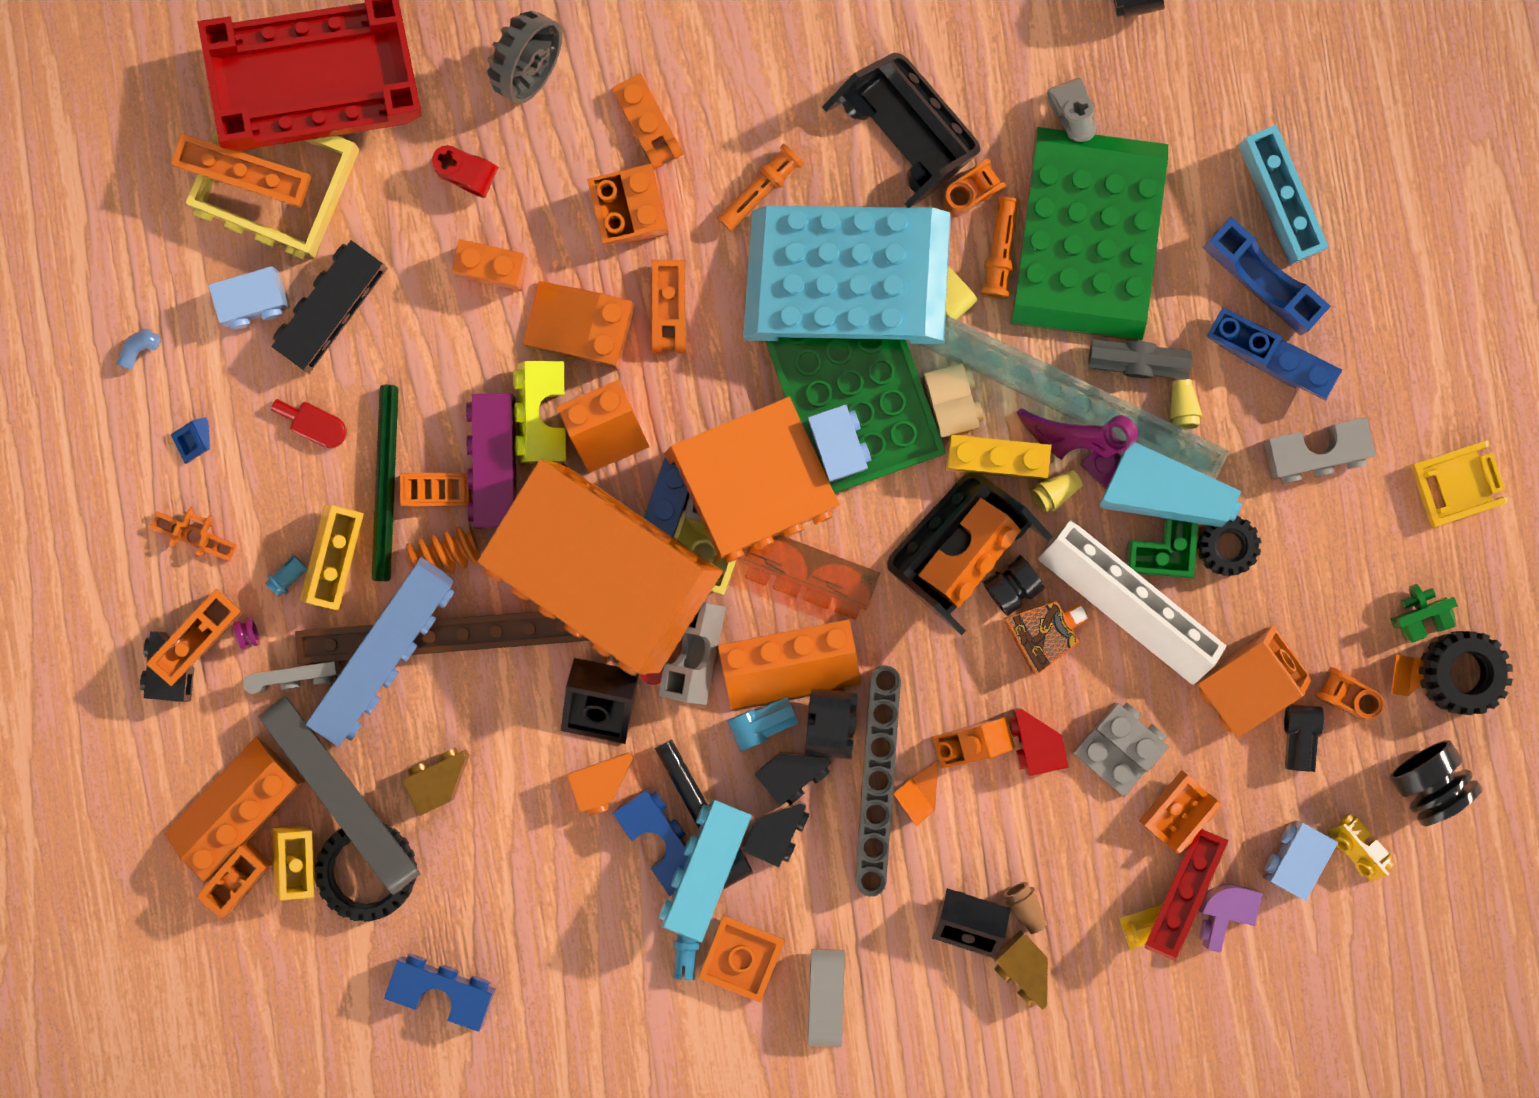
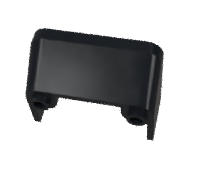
[822,53,980,208]
[887,472,1053,635]

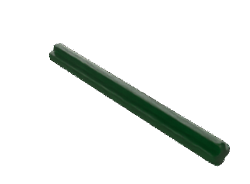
[372,384,399,582]

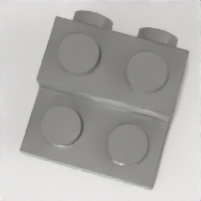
[1072,702,1169,797]

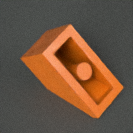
[567,751,634,816]

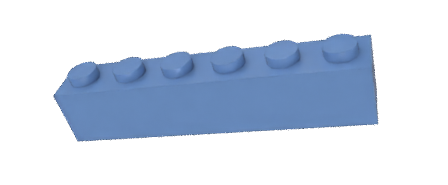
[305,557,454,747]

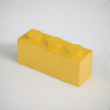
[945,434,1051,480]
[299,505,364,611]

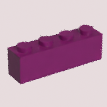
[466,393,517,529]

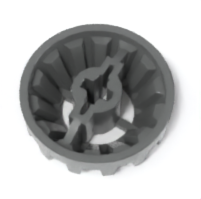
[487,11,562,104]

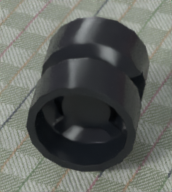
[982,554,1045,616]

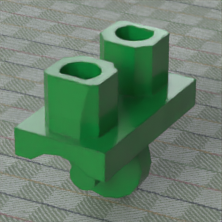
[1390,584,1458,643]

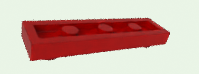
[1145,829,1228,962]

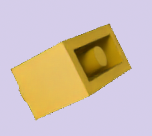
[272,825,314,901]

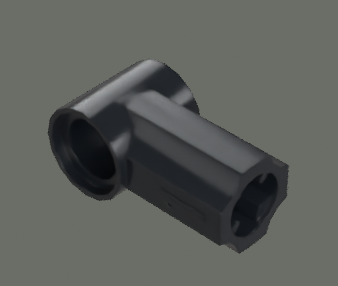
[1284,704,1324,772]

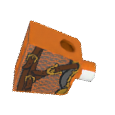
[1003,601,1089,675]

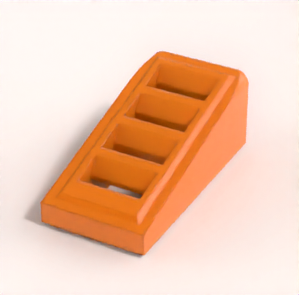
[400,473,470,507]

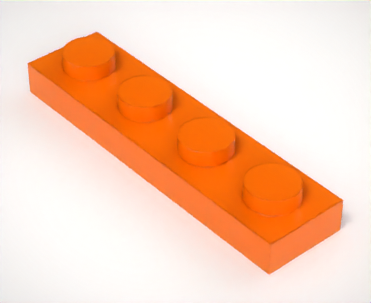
[171,133,312,208]

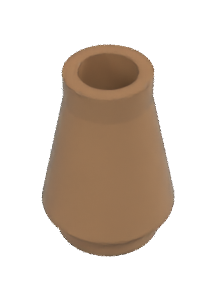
[1004,882,1047,934]

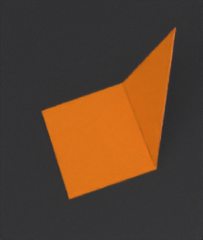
[1391,654,1425,696]
[893,759,939,826]

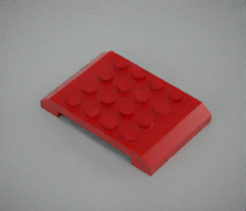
[197,0,422,151]

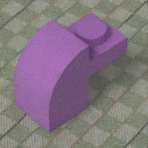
[1199,884,1263,953]

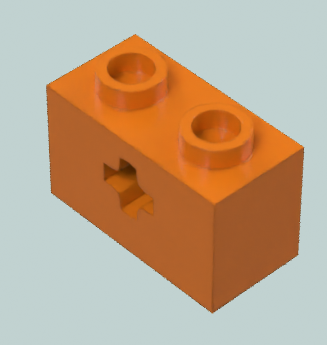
[196,842,273,919]

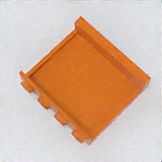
[664,397,840,563]

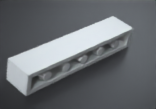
[1038,519,1227,685]

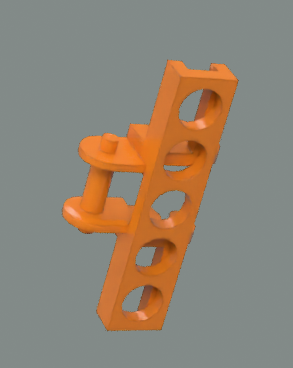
[149,507,237,561]

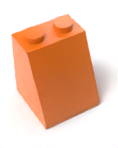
[557,379,650,473]
[1198,625,1312,738]

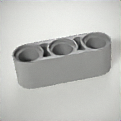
[808,949,845,1047]

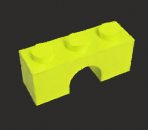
[513,361,566,464]

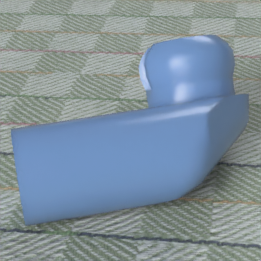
[116,329,161,370]

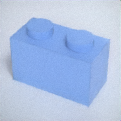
[208,266,290,330]
[808,405,871,483]
[1264,820,1338,901]

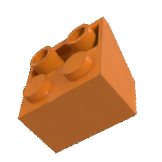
[587,163,669,245]

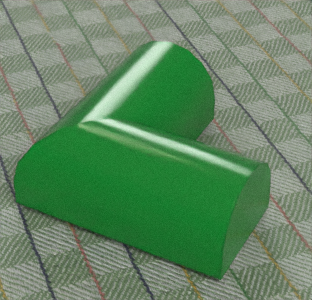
[1125,518,1198,578]

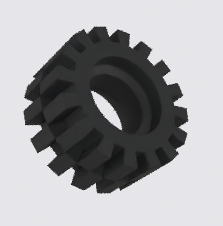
[1197,516,1261,576]

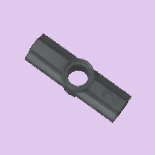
[1088,339,1192,379]

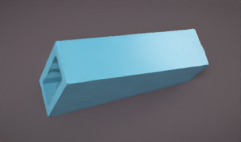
[1099,442,1242,527]

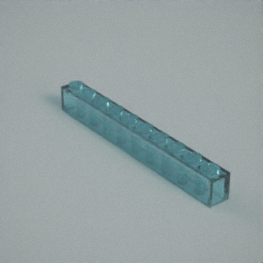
[919,315,1229,479]

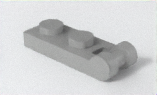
[243,661,342,694]

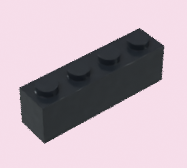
[271,240,388,374]

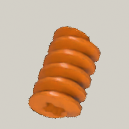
[406,524,481,573]

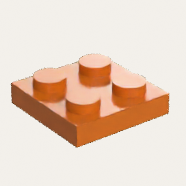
[698,914,785,1003]

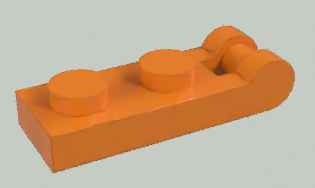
[612,73,684,170]
[652,260,686,353]

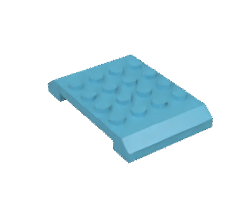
[743,206,951,344]

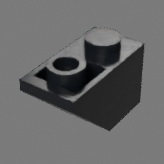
[140,631,195,702]
[755,752,832,806]
[742,801,809,867]

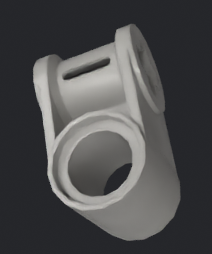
[1047,77,1097,142]

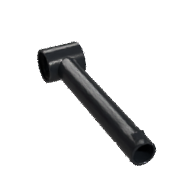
[655,739,753,889]

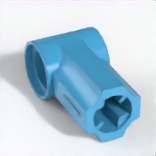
[727,697,799,752]

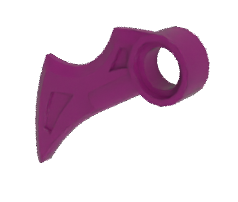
[1016,408,1138,460]

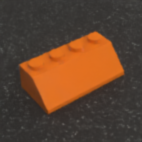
[718,619,861,710]
[165,736,305,882]

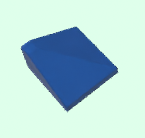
[171,417,210,464]

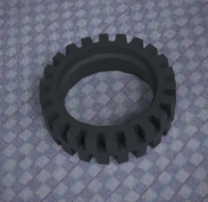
[315,823,417,922]

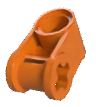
[942,158,1007,216]
[1315,667,1385,719]

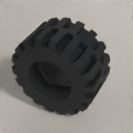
[1419,631,1513,715]

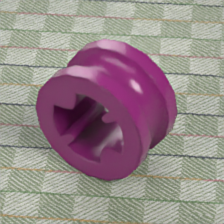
[234,617,260,650]

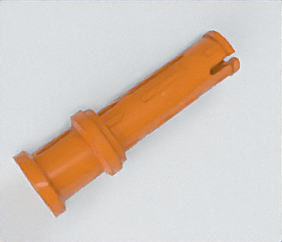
[717,144,804,232]
[980,196,1019,299]

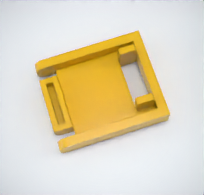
[1410,440,1509,528]

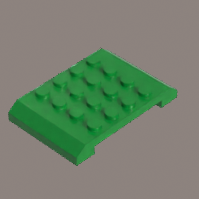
[1010,127,1168,341]

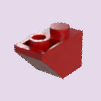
[1009,708,1069,776]

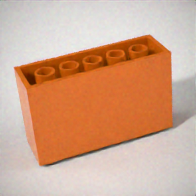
[477,459,723,676]

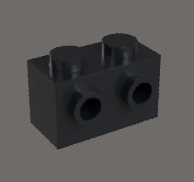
[932,888,1011,959]

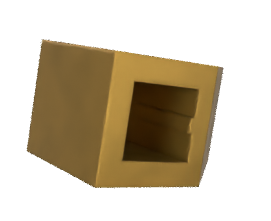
[402,747,470,816]
[993,930,1048,1010]

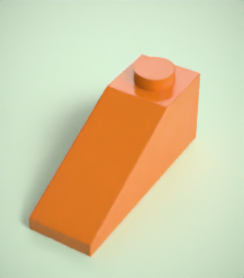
[146,589,244,686]

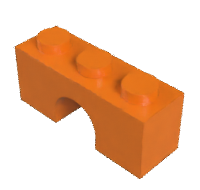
[918,498,1021,608]

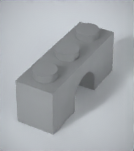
[1263,417,1376,484]
[658,603,726,705]

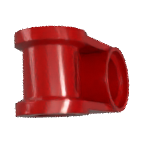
[432,145,499,198]

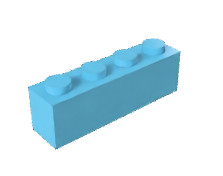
[1238,125,1329,266]
[658,800,752,942]

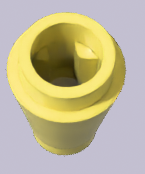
[1169,379,1203,430]
[1031,470,1083,513]

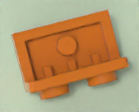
[1139,770,1221,854]

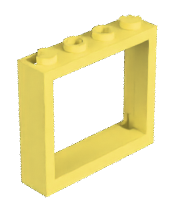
[186,129,360,259]

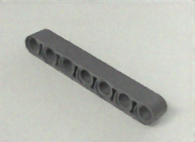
[855,665,901,897]
[258,696,421,895]

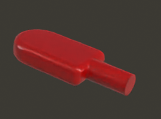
[271,399,347,449]

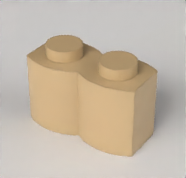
[923,363,984,438]

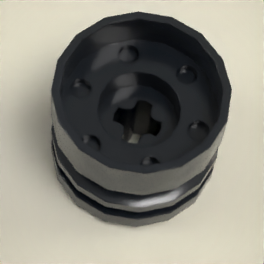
[1390,740,1482,827]

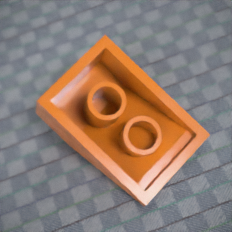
[522,281,635,370]

